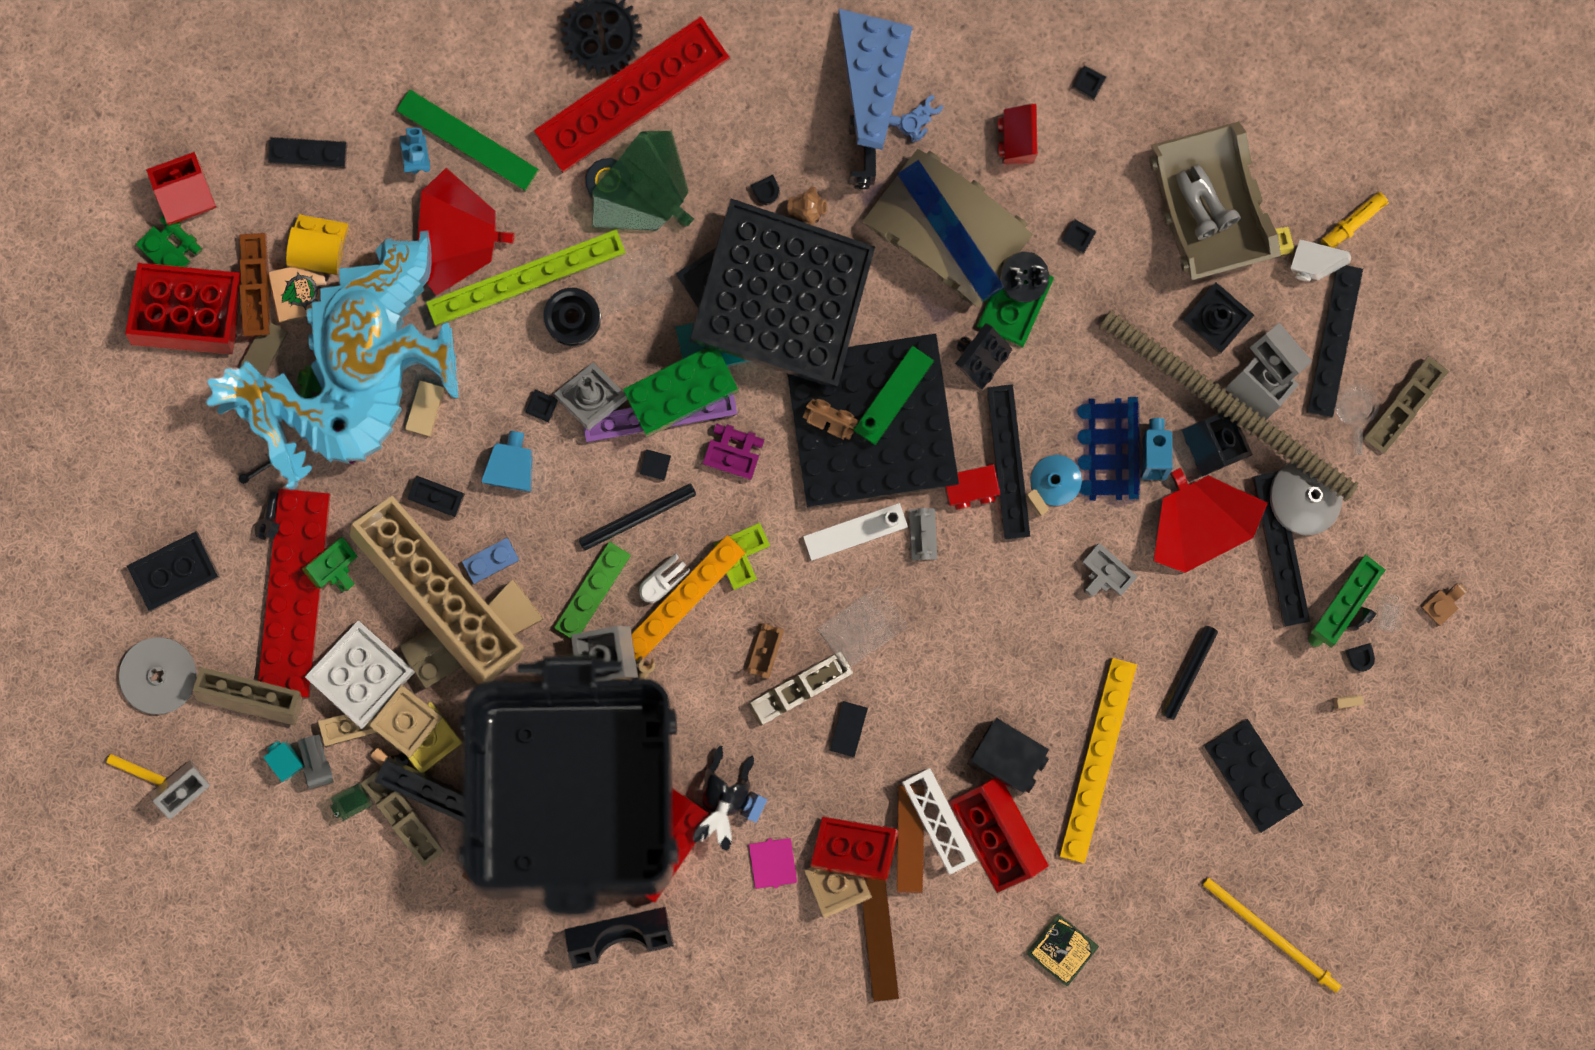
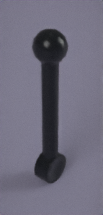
[239,460,273,484]

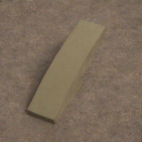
[1364,355,1449,454]
[748,651,853,726]
[360,767,444,867]

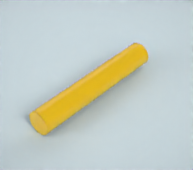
[106,754,166,786]

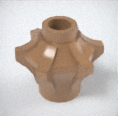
[788,187,827,226]

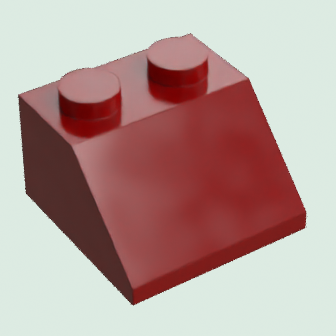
[997,103,1038,164]

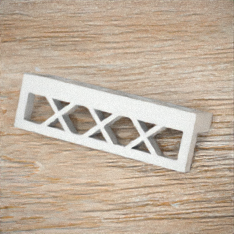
[902,768,977,875]

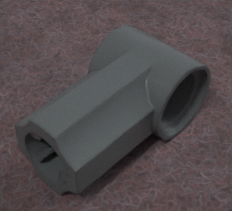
[298,735,334,790]

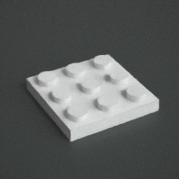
[305,620,415,729]

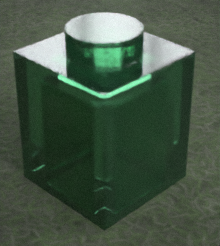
[330,783,374,821]

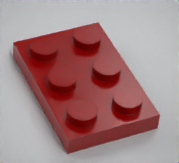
[811,816,898,881]

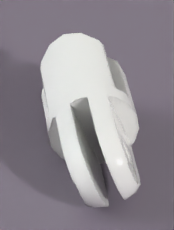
[639,553,692,603]

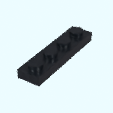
[374,756,464,822]

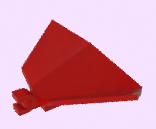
[418,168,515,296]
[1153,468,1267,573]

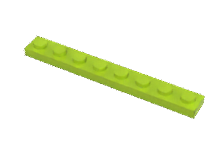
[426,229,626,327]

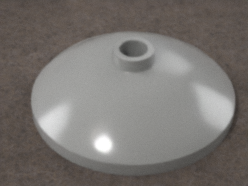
[1270,462,1342,535]

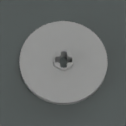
[119,637,197,714]

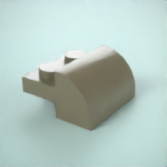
[400,628,462,689]

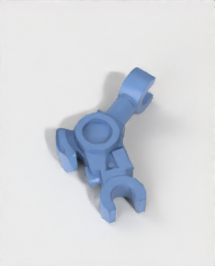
[889,95,944,143]

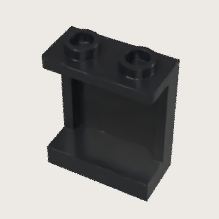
[849,115,876,190]
[967,717,1049,796]

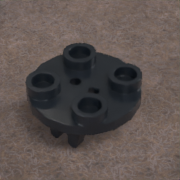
[1000,251,1050,303]

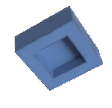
[741,791,767,823]

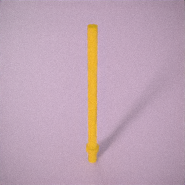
[1202,877,1342,993]

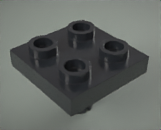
[1182,282,1254,354]
[955,323,1013,390]

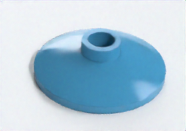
[1031,455,1082,506]

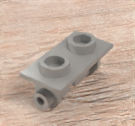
[909,508,937,560]

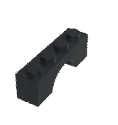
[565,907,674,969]

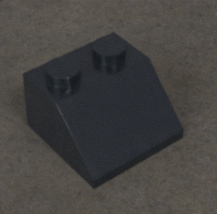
[1182,412,1253,477]

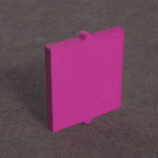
[749,838,797,889]

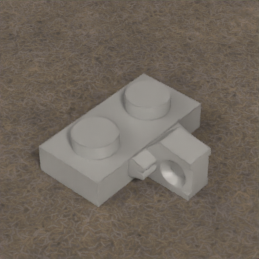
[1082,543,1138,598]

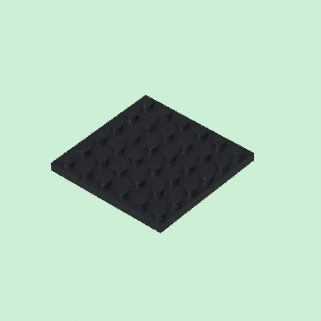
[689,198,875,389]
[787,333,959,508]

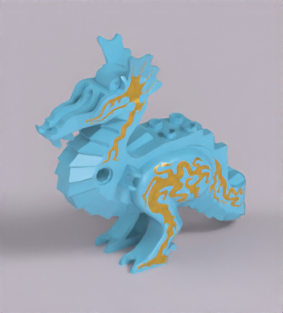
[207,231,459,490]

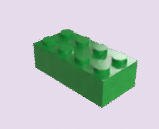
[623,347,739,437]

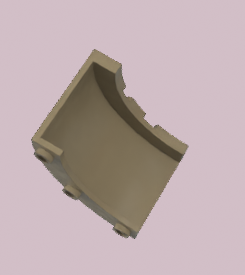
[1149,121,1281,280]
[863,149,1033,308]

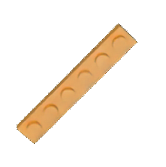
[631,535,747,662]

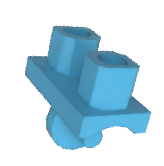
[399,128,430,173]

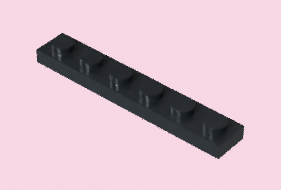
[1307,265,1363,418]
[987,384,1031,540]
[1253,471,1310,627]

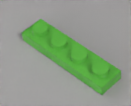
[554,541,631,639]

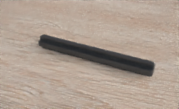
[579,484,696,550]

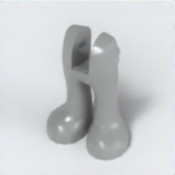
[1176,164,1241,240]

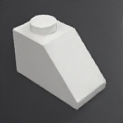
[1291,239,1351,282]

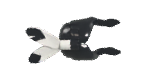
[693,746,754,851]

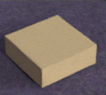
[1026,489,1049,517]
[1333,695,1364,708]

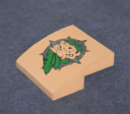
[268,267,327,323]

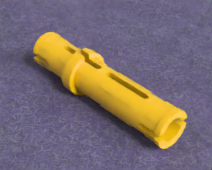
[1320,191,1389,248]

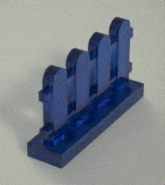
[1077,397,1140,501]

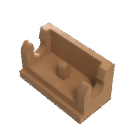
[745,623,784,679]

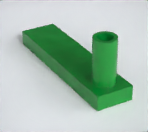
[854,346,934,445]
[1308,554,1386,648]

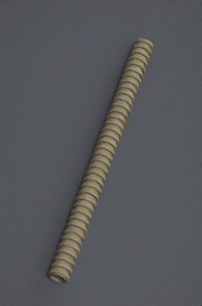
[1100,310,1359,502]

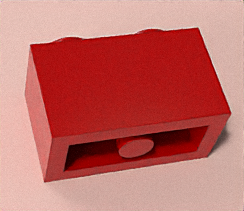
[945,464,1000,510]

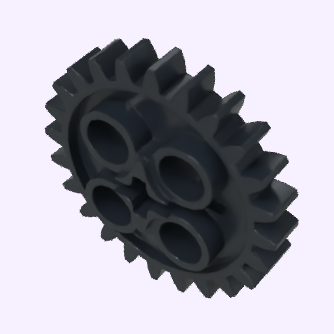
[560,0,643,76]

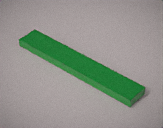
[396,89,539,192]

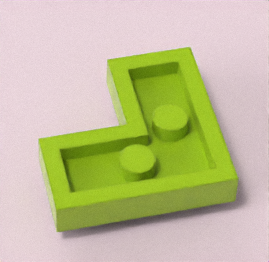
[713,523,770,590]

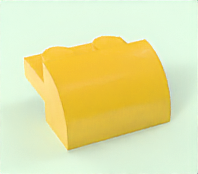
[286,214,349,275]

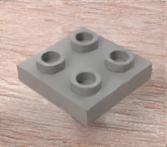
[554,362,627,431]

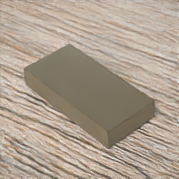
[241,322,289,377]

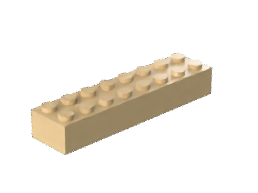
[350,496,525,685]

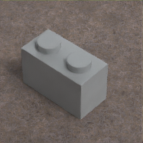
[1249,323,1312,387]
[150,760,210,820]

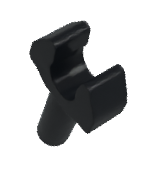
[255,492,280,540]

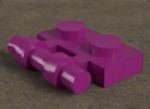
[703,423,765,480]

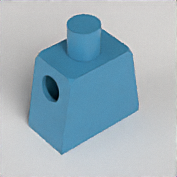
[1141,418,1173,480]
[482,431,533,492]

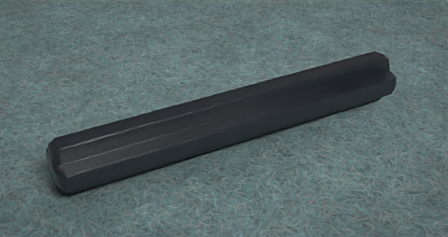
[1162,626,1218,720]

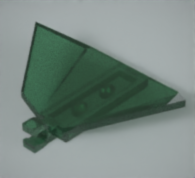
[592,131,694,231]

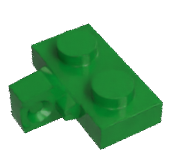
[302,537,358,592]

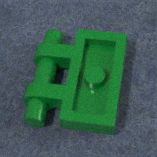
[136,215,203,267]

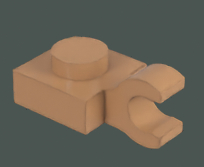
[1421,583,1468,626]

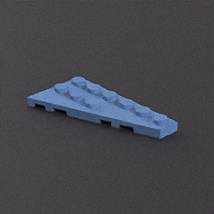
[838,9,913,150]

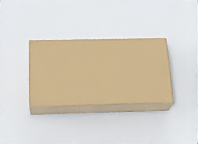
[405,381,445,437]

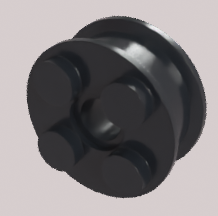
[543,288,601,346]

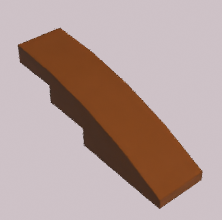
[240,233,270,336]
[897,785,924,894]

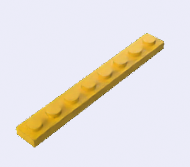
[1059,658,1137,863]

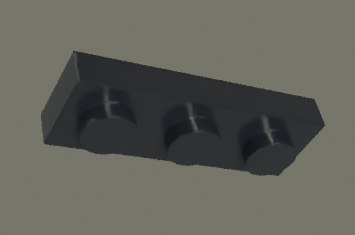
[268,137,347,168]

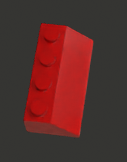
[948,778,1049,893]

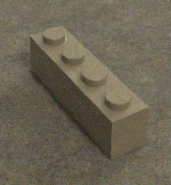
[192,667,303,726]

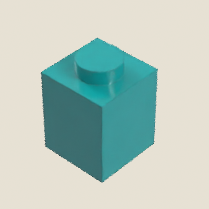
[263,741,304,782]

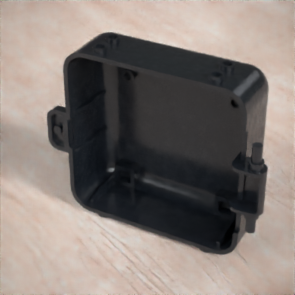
[458,655,679,917]

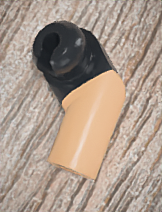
[370,747,409,766]

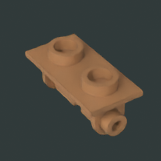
[803,399,859,440]

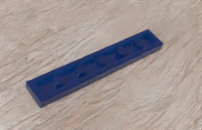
[897,160,1004,302]

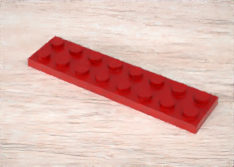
[534,16,730,173]
[258,489,331,698]

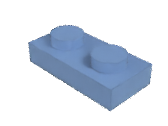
[462,538,520,584]

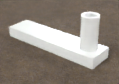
[803,503,908,561]

